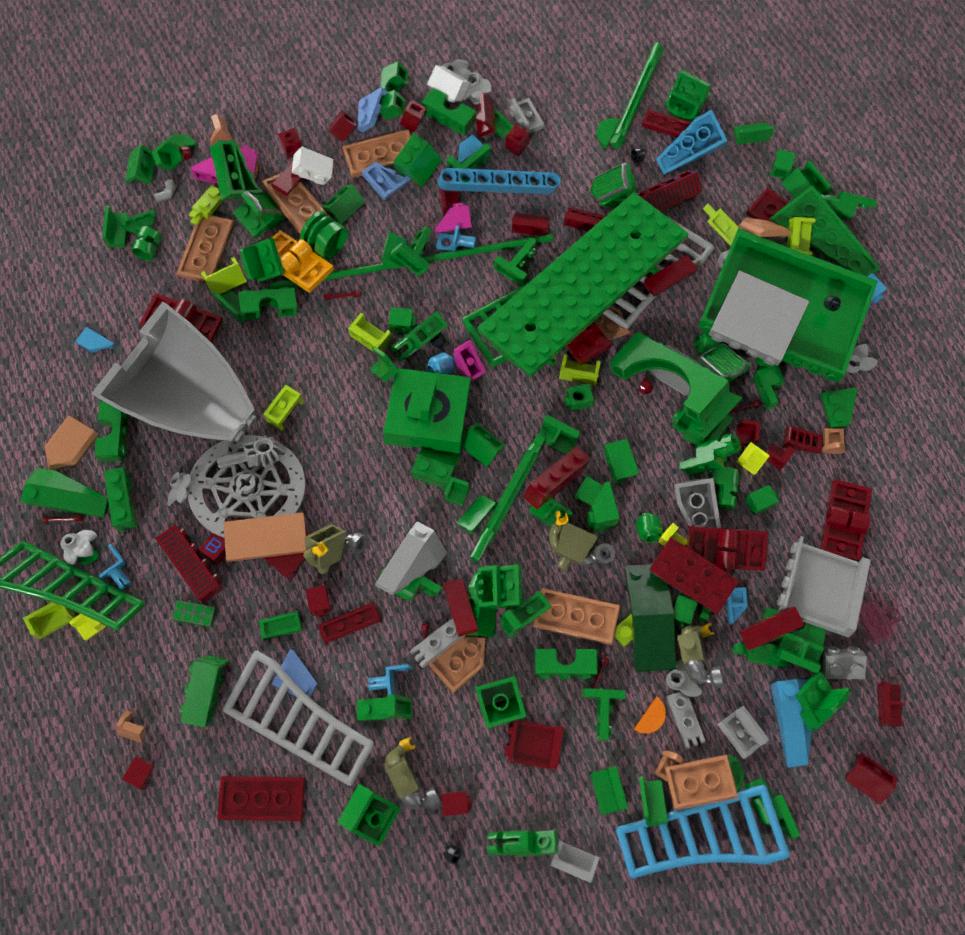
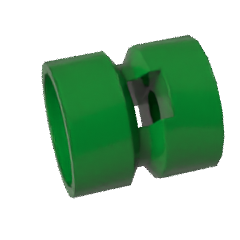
[131,226,162,261]

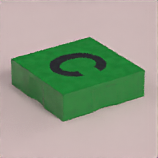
[383,368,471,454]

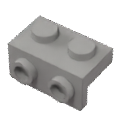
[509,98,544,134]
[822,646,867,679]
[717,706,769,759]

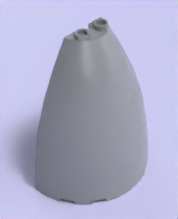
[91,302,256,442]

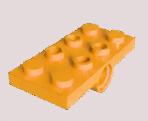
[272,230,334,293]

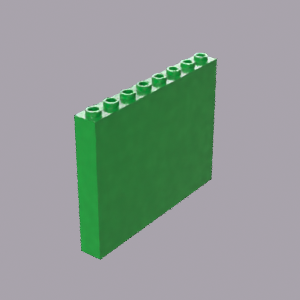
[698,229,878,382]

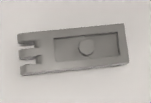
[410,618,466,668]
[666,692,706,750]

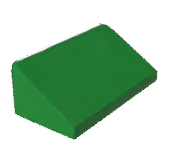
[804,160,833,195]
[382,232,407,268]
[457,494,496,535]

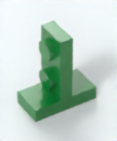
[446,143,491,182]
[391,226,432,276]
[493,237,537,287]
[499,591,552,639]
[581,688,625,741]
[357,694,412,721]

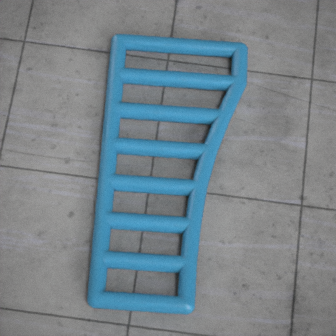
[616,785,790,878]

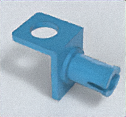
[436,226,476,251]
[99,544,131,590]
[368,664,413,695]

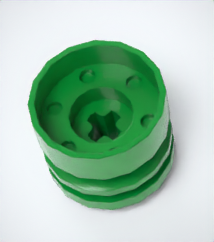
[300,211,348,260]

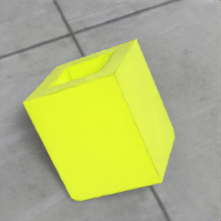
[736,442,769,475]
[658,523,687,547]
[69,608,106,641]

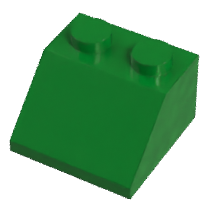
[394,133,442,188]
[411,447,461,490]
[586,481,620,534]
[475,676,527,729]
[337,784,401,847]

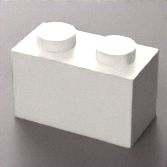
[427,65,470,103]
[292,147,333,185]

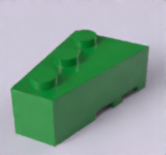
[210,140,263,200]
[682,392,743,445]

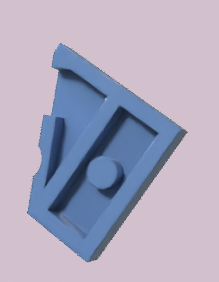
[357,87,387,132]
[362,162,411,200]
[272,649,318,698]

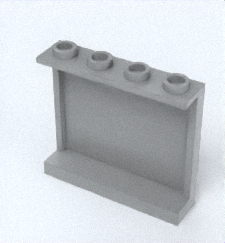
[709,271,809,366]
[777,536,871,637]

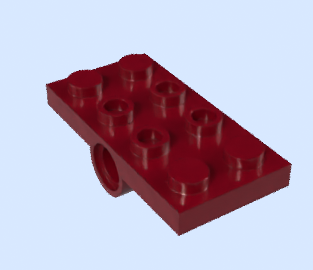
[139,293,223,343]
[566,322,611,366]
[820,479,872,562]
[687,526,768,571]
[649,537,739,615]

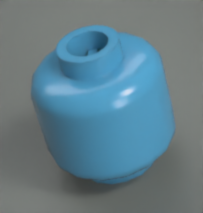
[427,353,455,375]

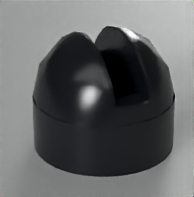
[631,148,646,163]
[824,296,841,312]
[430,332,446,348]
[443,845,462,864]

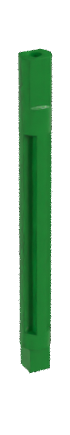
[610,43,664,149]
[470,433,546,563]

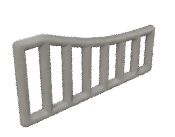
[603,216,714,329]
[223,651,374,786]

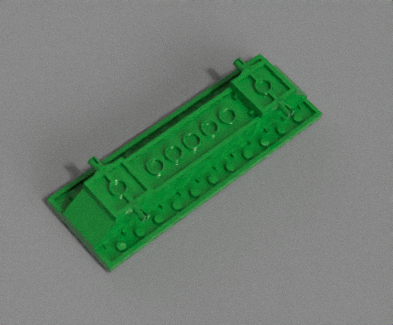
[477,192,689,378]

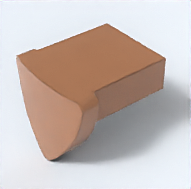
[210,113,232,145]
[822,428,845,454]
[116,710,146,743]
[653,751,685,783]

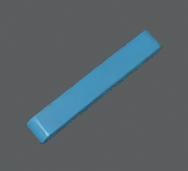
[438,168,560,194]

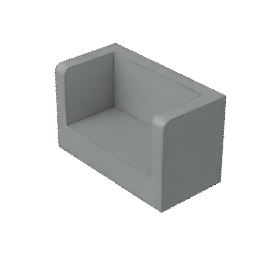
[549,840,600,883]

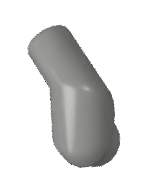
[154,179,176,203]

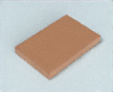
[665,755,738,811]

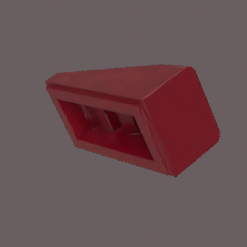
[783,426,823,454]

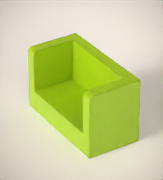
[787,217,816,256]
[201,257,247,295]
[348,313,392,352]
[559,354,601,386]
[263,385,304,431]
[23,602,76,639]

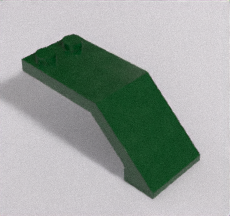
[624,564,676,672]

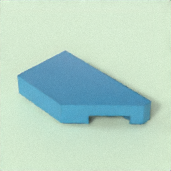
[458,134,483,164]
[75,327,115,353]
[726,587,748,625]

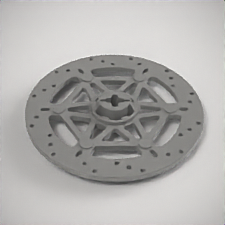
[187,435,305,538]

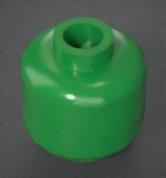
[693,332,721,355]
[636,513,663,543]

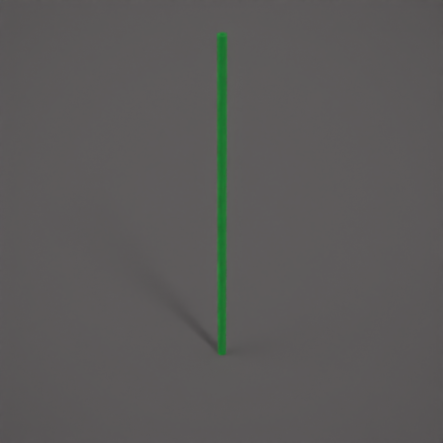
[270,234,553,289]

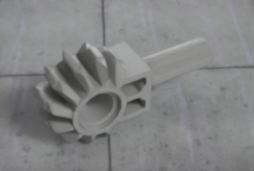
[217,435,282,468]

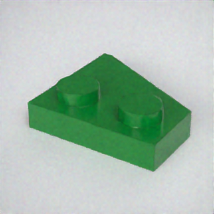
[820,387,857,429]

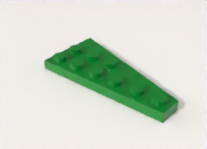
[769,185,881,277]

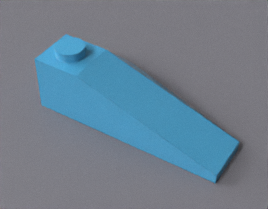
[656,110,727,175]
[771,679,812,768]

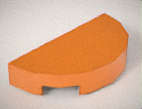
[633,696,666,734]

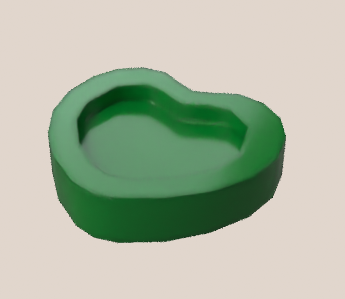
[78,550,99,566]

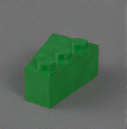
[180,655,230,728]

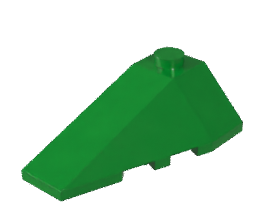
[20,468,108,518]

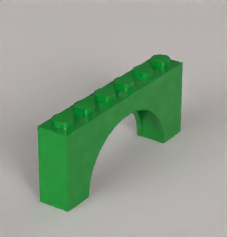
[609,332,730,424]

